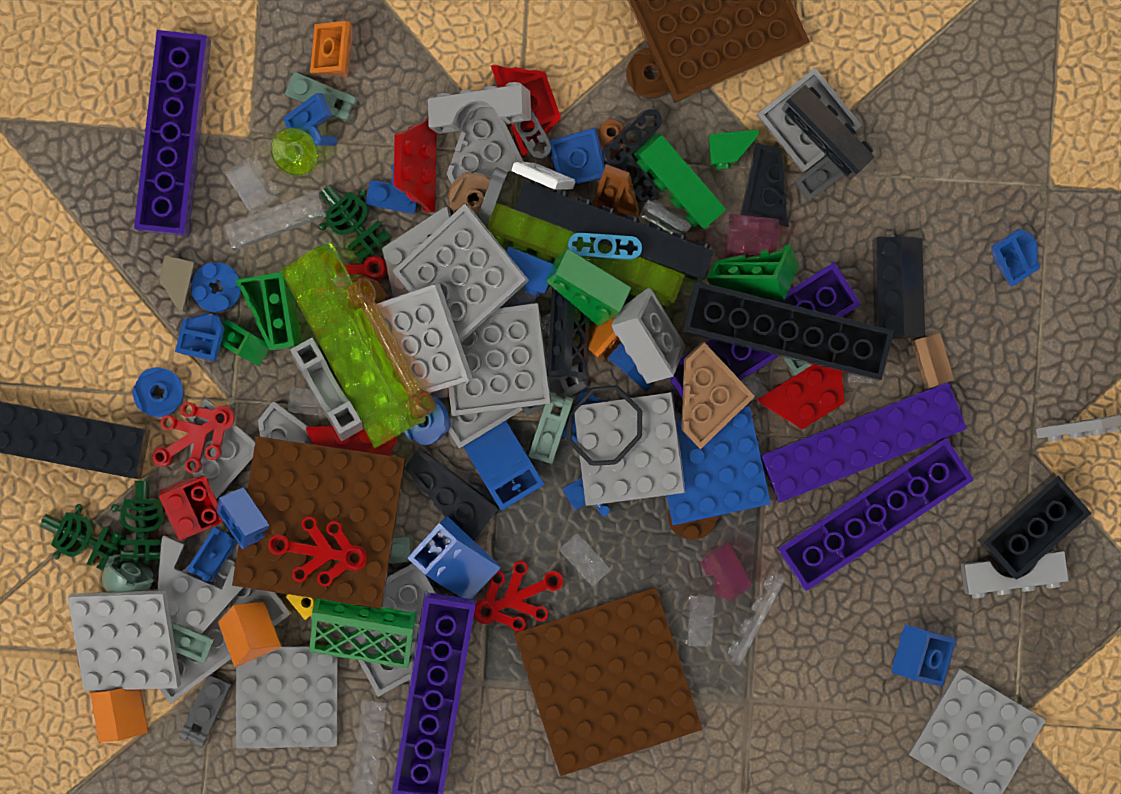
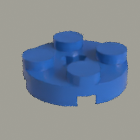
[191,262,242,313]
[133,367,184,417]
[400,394,450,445]

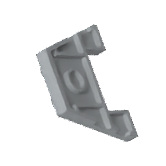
[382,207,451,297]
[157,536,243,634]

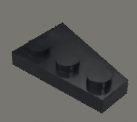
[740,143,789,228]

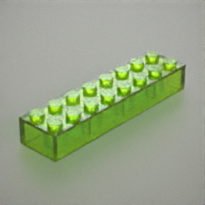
[487,203,685,308]
[280,243,426,448]

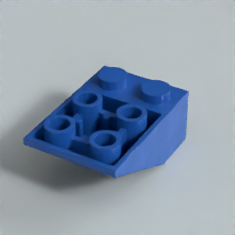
[463,421,544,511]
[408,516,501,599]

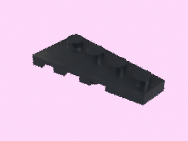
[404,447,499,541]

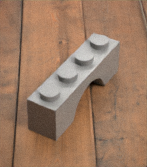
[428,82,531,134]
[290,338,363,441]
[961,550,1068,598]

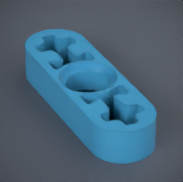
[568,233,642,260]

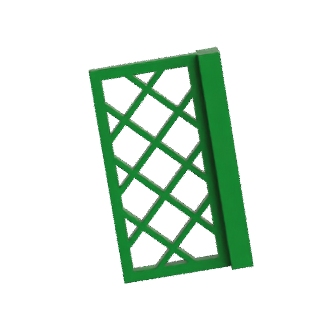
[309,597,416,669]

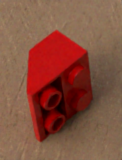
[159,475,224,541]

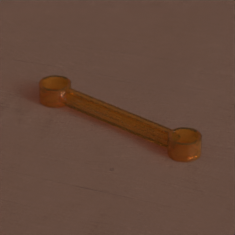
[347,278,435,419]

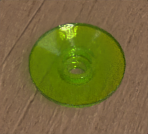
[271,128,318,176]

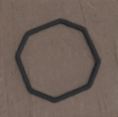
[567,385,642,466]

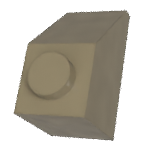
[157,255,198,312]

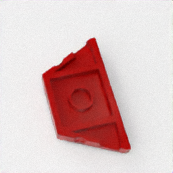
[491,65,561,157]
[393,117,437,213]
[756,365,845,430]
[306,423,402,456]

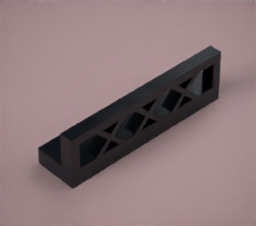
[547,287,590,379]

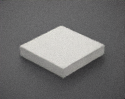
[511,162,576,189]

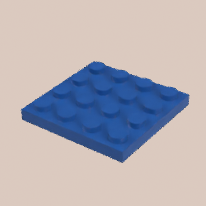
[666,406,771,525]

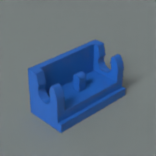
[217,487,269,550]
[187,526,237,582]

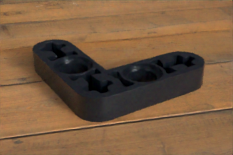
[601,109,662,203]

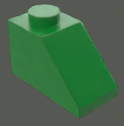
[707,130,759,170]
[221,318,269,366]

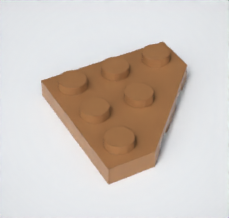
[682,342,755,449]

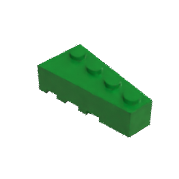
[632,133,726,230]

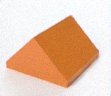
[310,21,353,77]
[579,316,621,364]
[218,602,282,668]
[90,688,149,742]

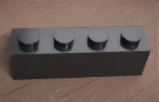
[781,85,875,180]
[872,236,925,338]
[977,474,1091,580]

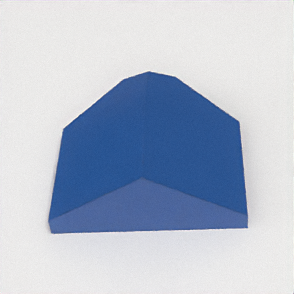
[991,228,1040,287]
[175,313,225,361]

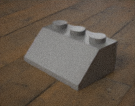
[611,288,686,384]

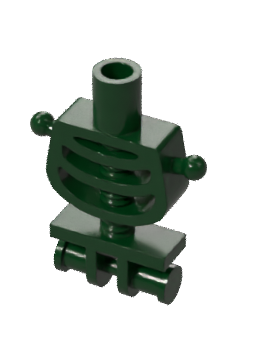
[319,184,392,263]
[111,481,166,563]
[40,504,125,571]

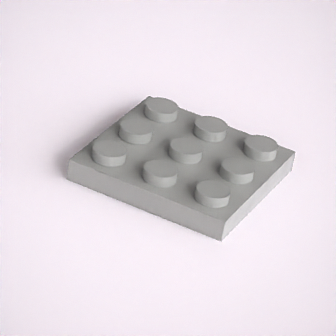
[756,68,862,173]

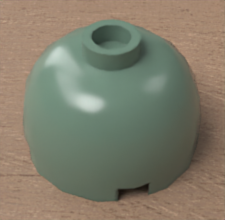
[102,555,154,592]

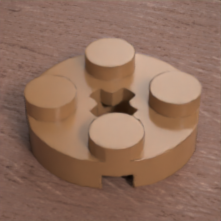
[448,172,499,217]

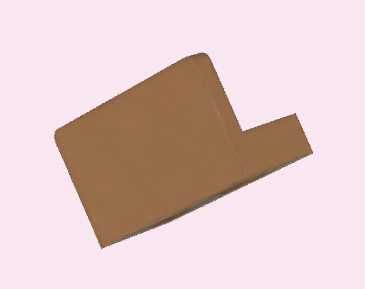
[911,333,954,389]

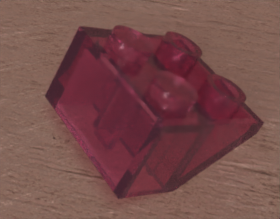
[723,214,779,259]
[700,541,753,602]

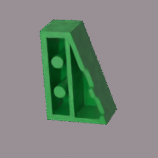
[707,244,799,301]
[546,249,631,326]
[235,272,302,351]

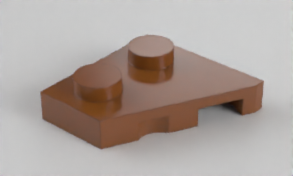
[592,164,640,218]

